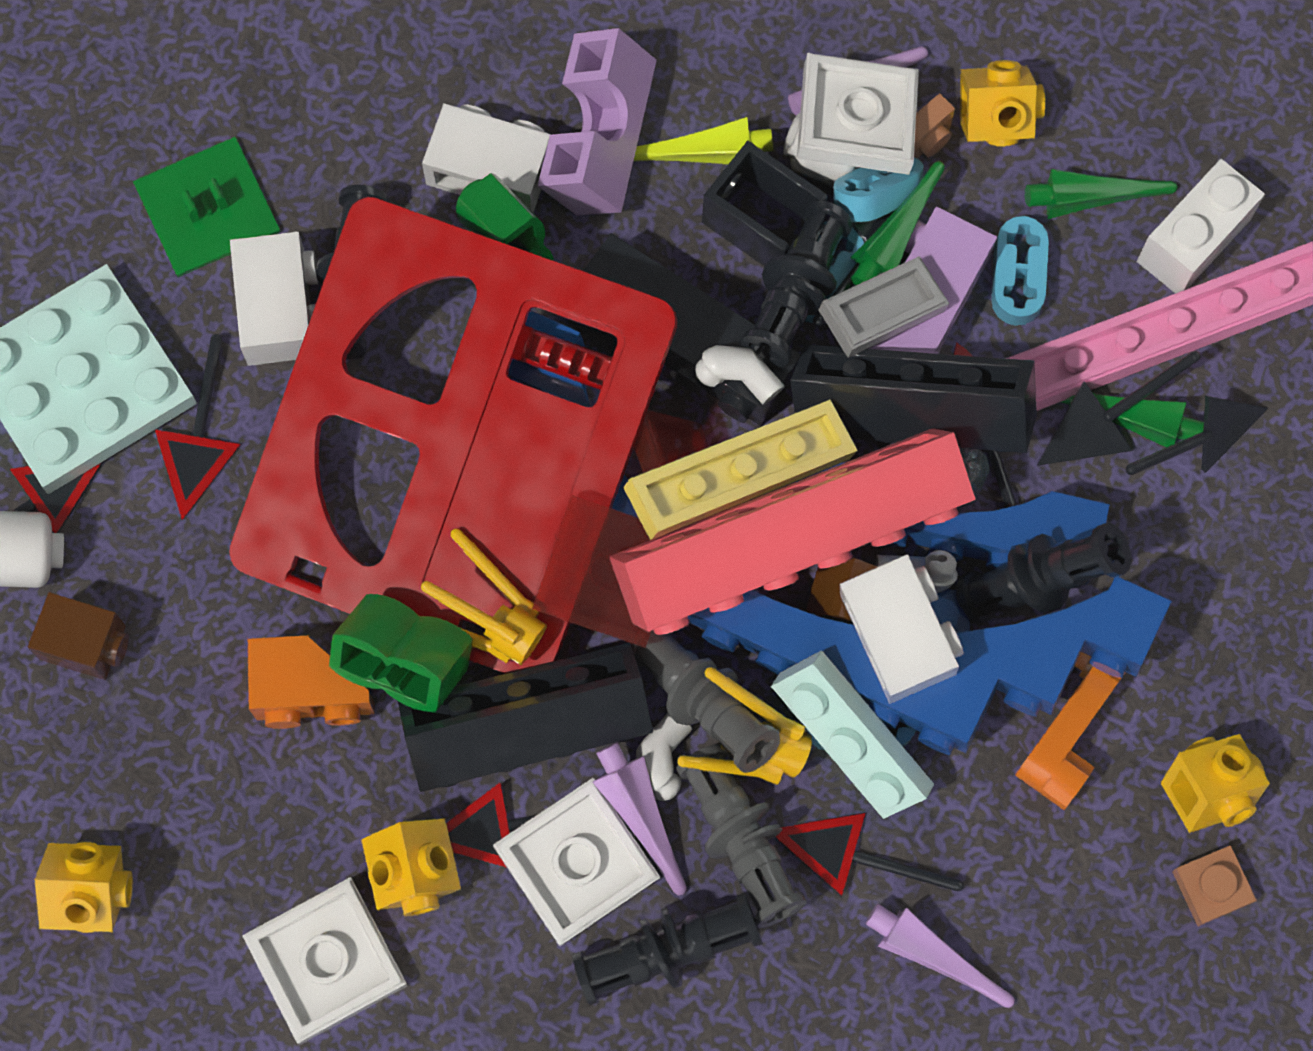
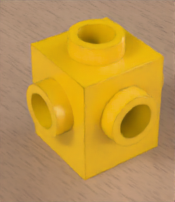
[960,60,1045,146]
[1161,734,1270,833]
[361,819,461,916]
[35,842,133,933]

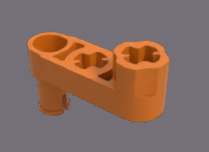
[1015,652,1126,810]

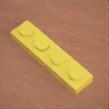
[623,400,858,540]

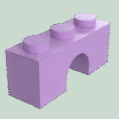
[538,28,657,215]

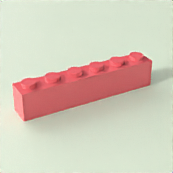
[609,428,976,635]

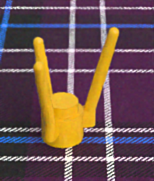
[421,528,547,665]
[677,667,812,785]

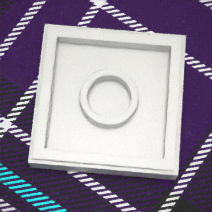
[797,53,919,175]
[493,778,660,946]
[242,877,408,1045]

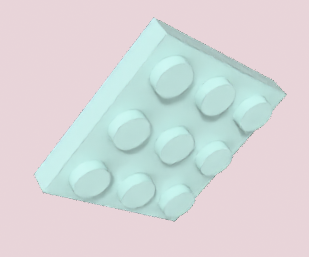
[0,264,197,494]

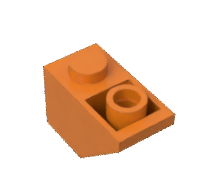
[248,636,375,729]

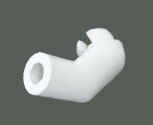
[695,345,785,405]
[875,550,958,592]
[636,713,692,801]

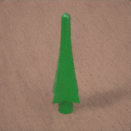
[850,161,945,286]
[1025,169,1177,219]
[1061,394,1204,447]

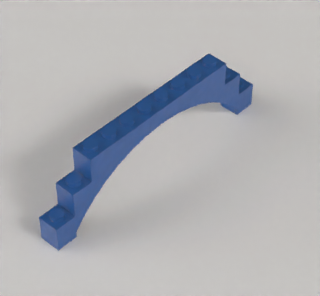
[508,310,1171,755]

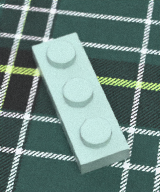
[771,650,934,819]

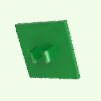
[133,137,281,278]

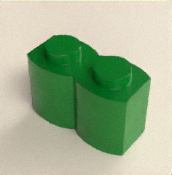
[456,173,554,261]
[329,594,473,712]

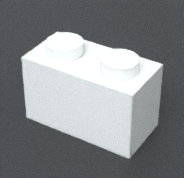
[422,104,551,212]
[1137,159,1265,293]
[230,232,319,366]
[840,555,964,704]

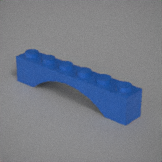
[749,462,1110,585]

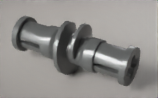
[630,628,780,773]
[676,743,807,928]

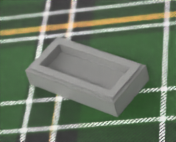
[819,256,949,358]

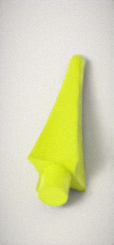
[633,117,773,165]

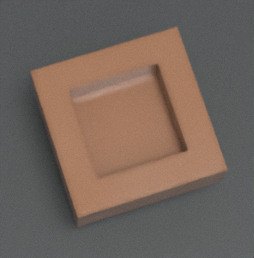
[914,93,955,159]
[1172,845,1257,926]

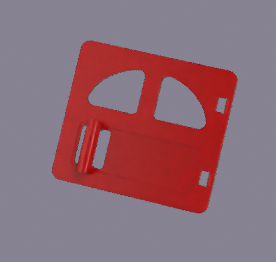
[229,197,678,674]

